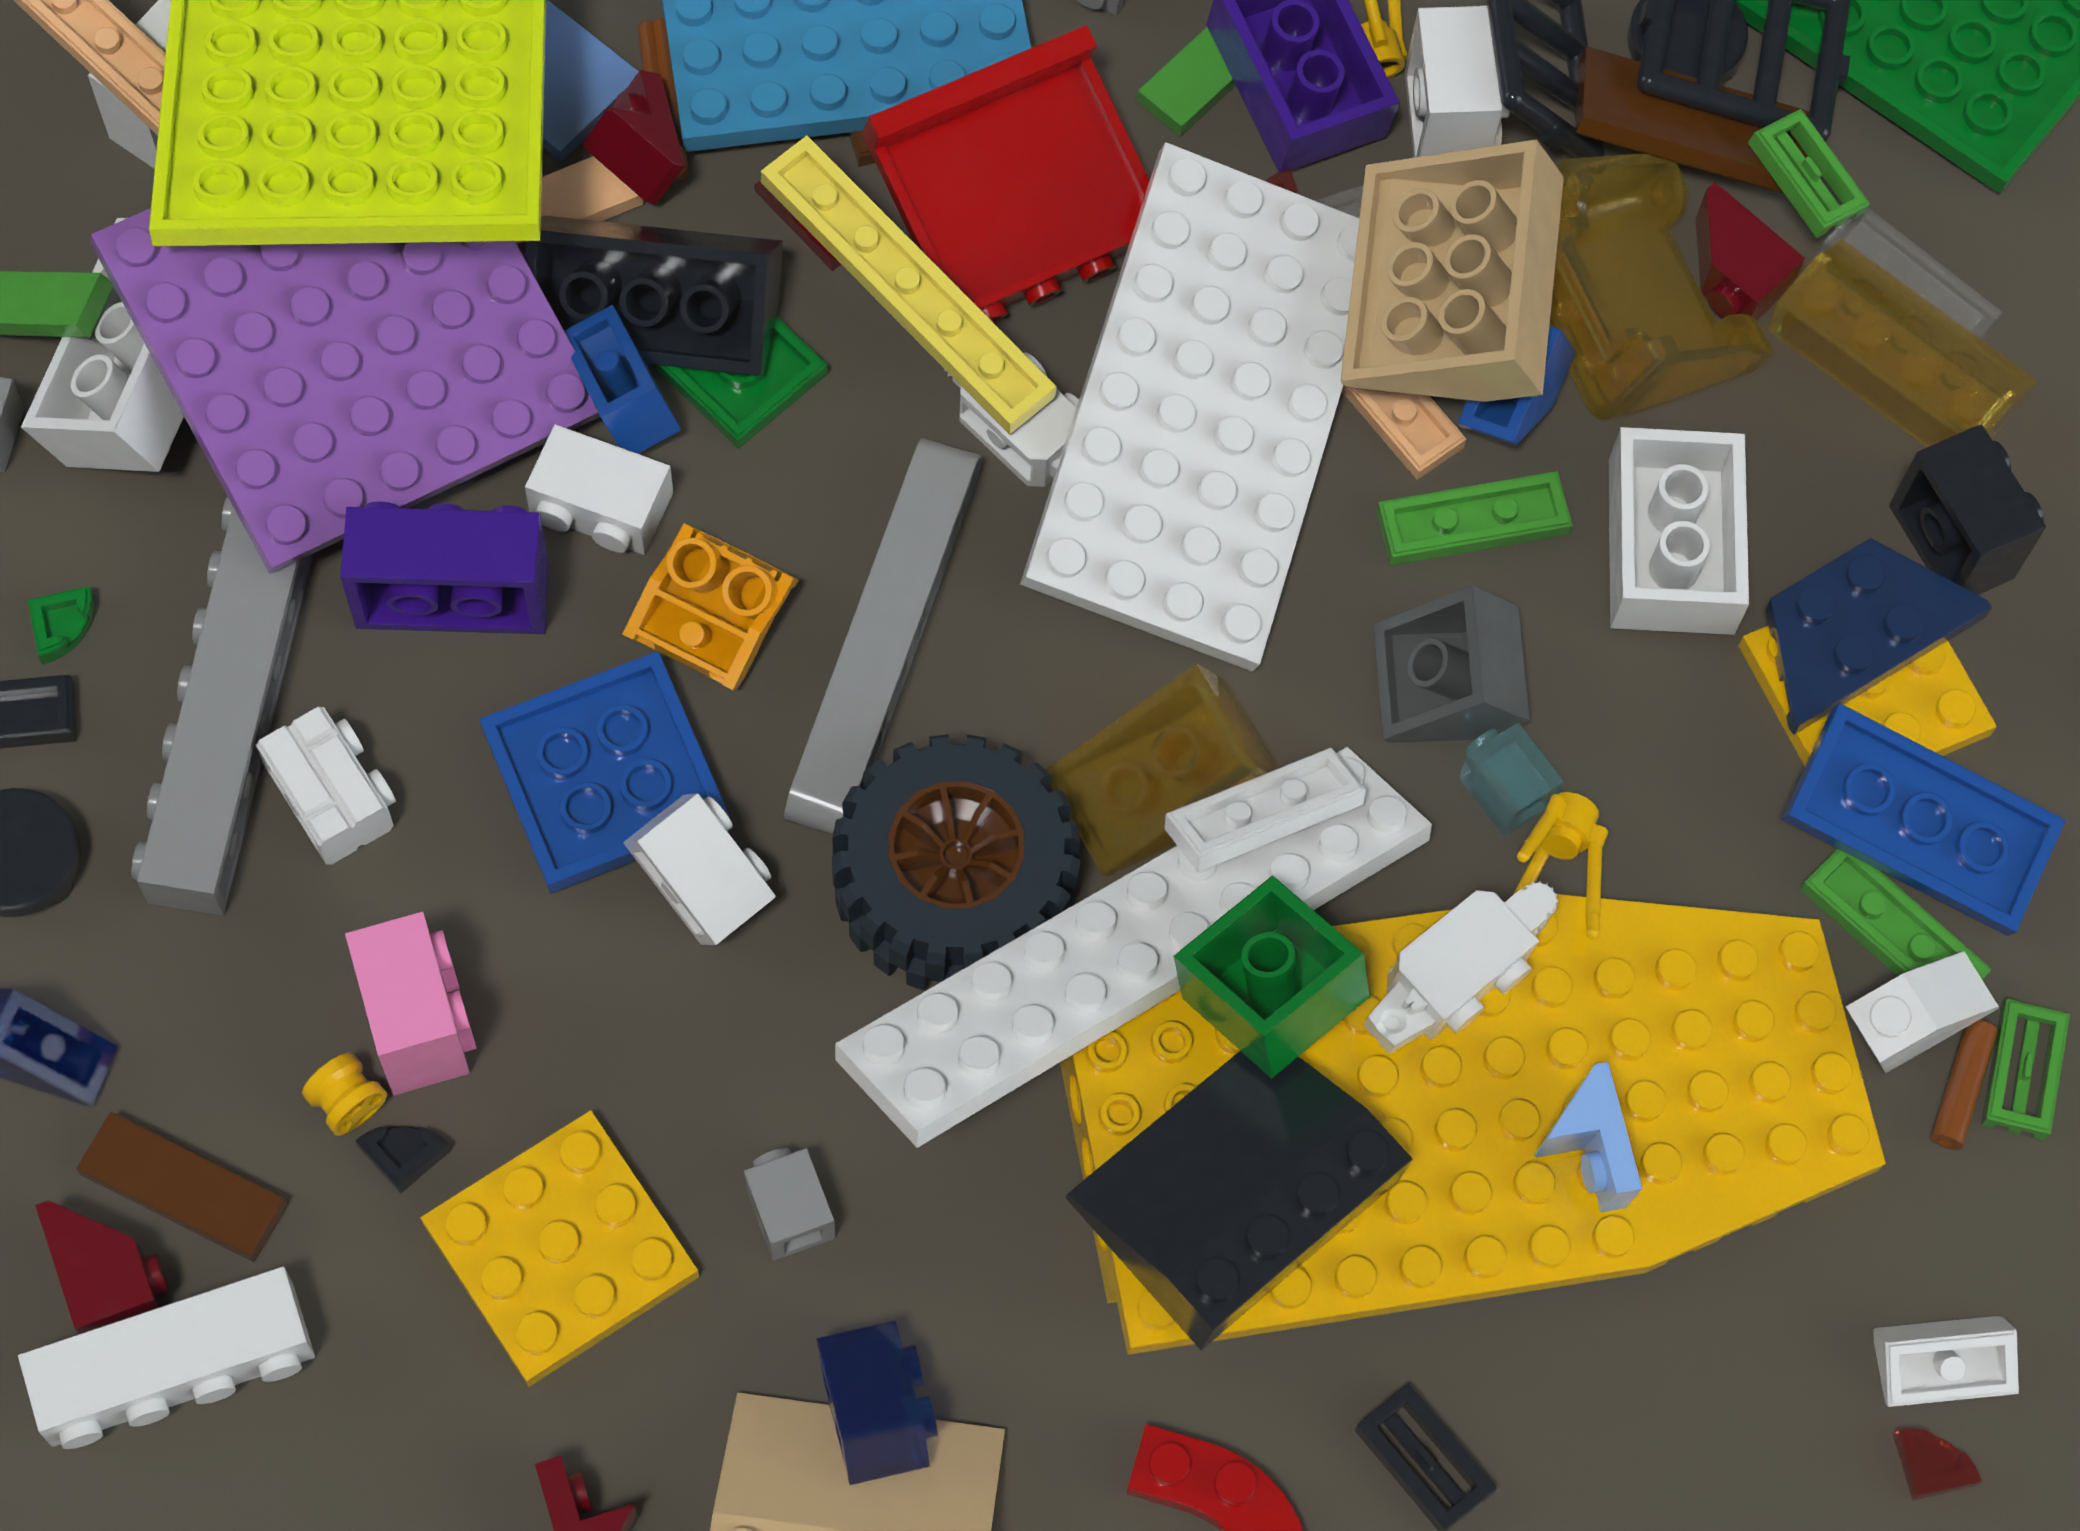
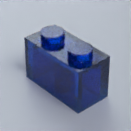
[816,1320,938,1485]

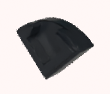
[355,1126,451,1194]

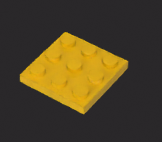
[1738,625,1997,766]
[420,1110,699,1387]

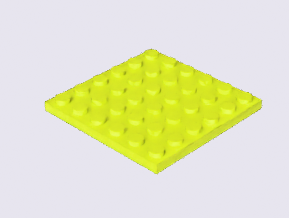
[149,0,546,246]

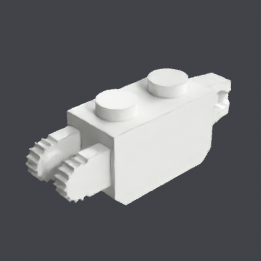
[944,352,1079,487]
[1363,881,1559,1054]

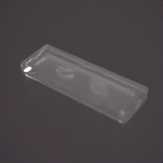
[1820,208,2003,361]

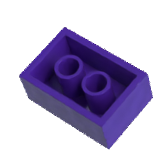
[1206,0,1400,174]
[340,501,550,634]

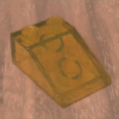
[1045,664,1277,877]

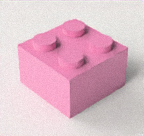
[345,911,477,1096]

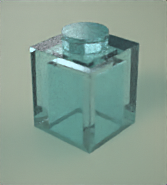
[1459,723,1564,837]

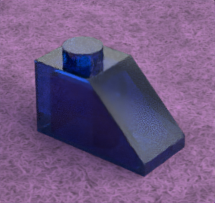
[0,988,118,1106]

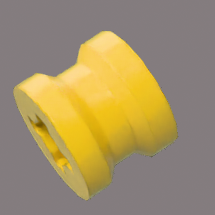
[301,1052,387,1136]

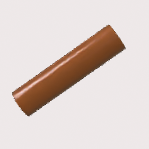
[1931,1020,1998,1150]

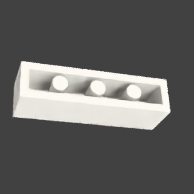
[18,1266,315,1449]

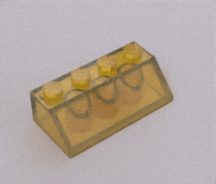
[1768,239,2038,447]

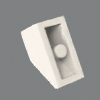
[1846,951,1999,1074]

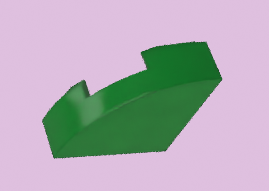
[27,586,95,665]

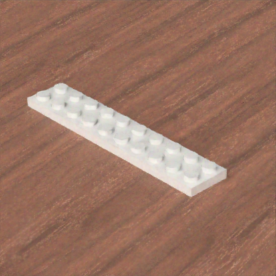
[835,747,1432,1148]

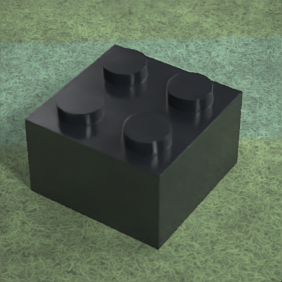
[1889,423,2046,595]

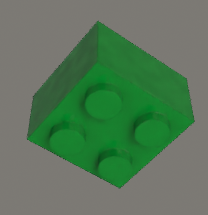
[1173,875,1370,1079]

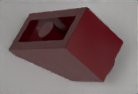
[1696,182,1805,332]
[35,1200,169,1334]

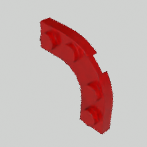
[1126,1424,1303,1531]

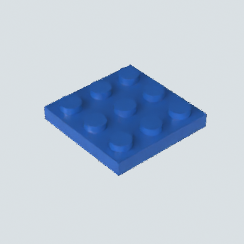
[479,651,730,894]

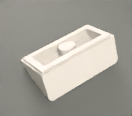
[1873,1316,2019,1407]

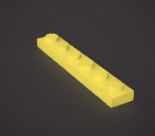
[761,135,1057,435]

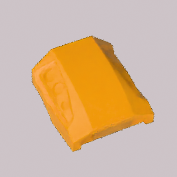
[622,523,799,691]

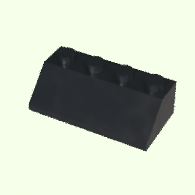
[524,215,783,376]

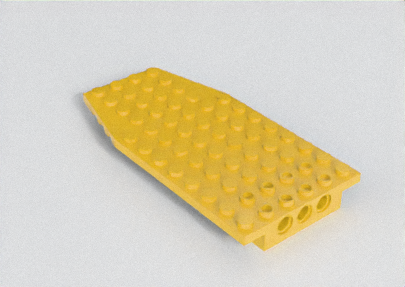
[1060,894,1886,1355]

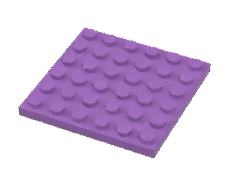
[90,208,600,574]

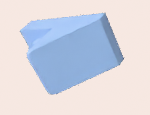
[1534,1062,1642,1212]

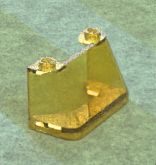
[1549,154,1774,419]

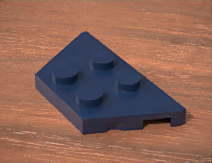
[1766,538,1992,735]

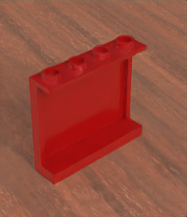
[862,25,1149,323]

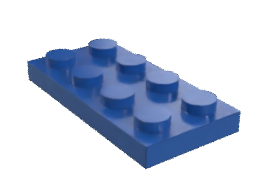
[1781,703,2066,936]

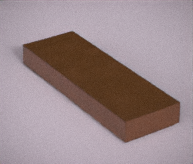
[76,1112,288,1262]

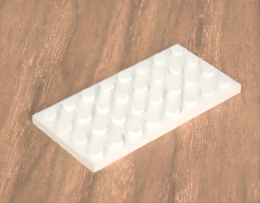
[1020,142,1360,672]

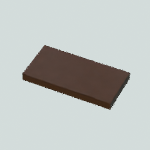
[1576,46,1810,194]

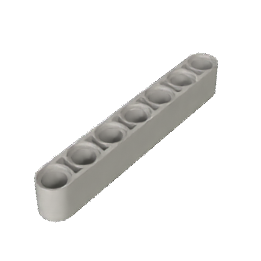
[784,437,982,835]

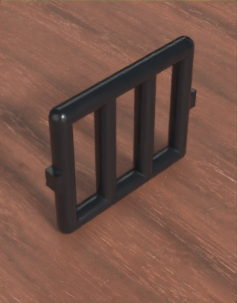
[1486,0,1605,167]
[1637,0,1851,141]

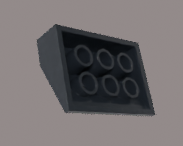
[1066,1051,1413,1350]

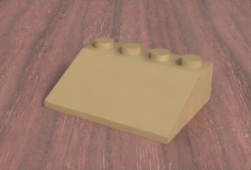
[1340,139,1564,402]
[710,1392,1005,1531]

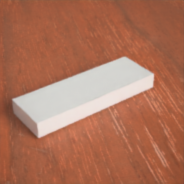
[1164,748,1366,872]

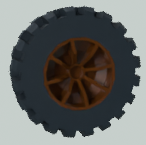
[832,734,1080,991]

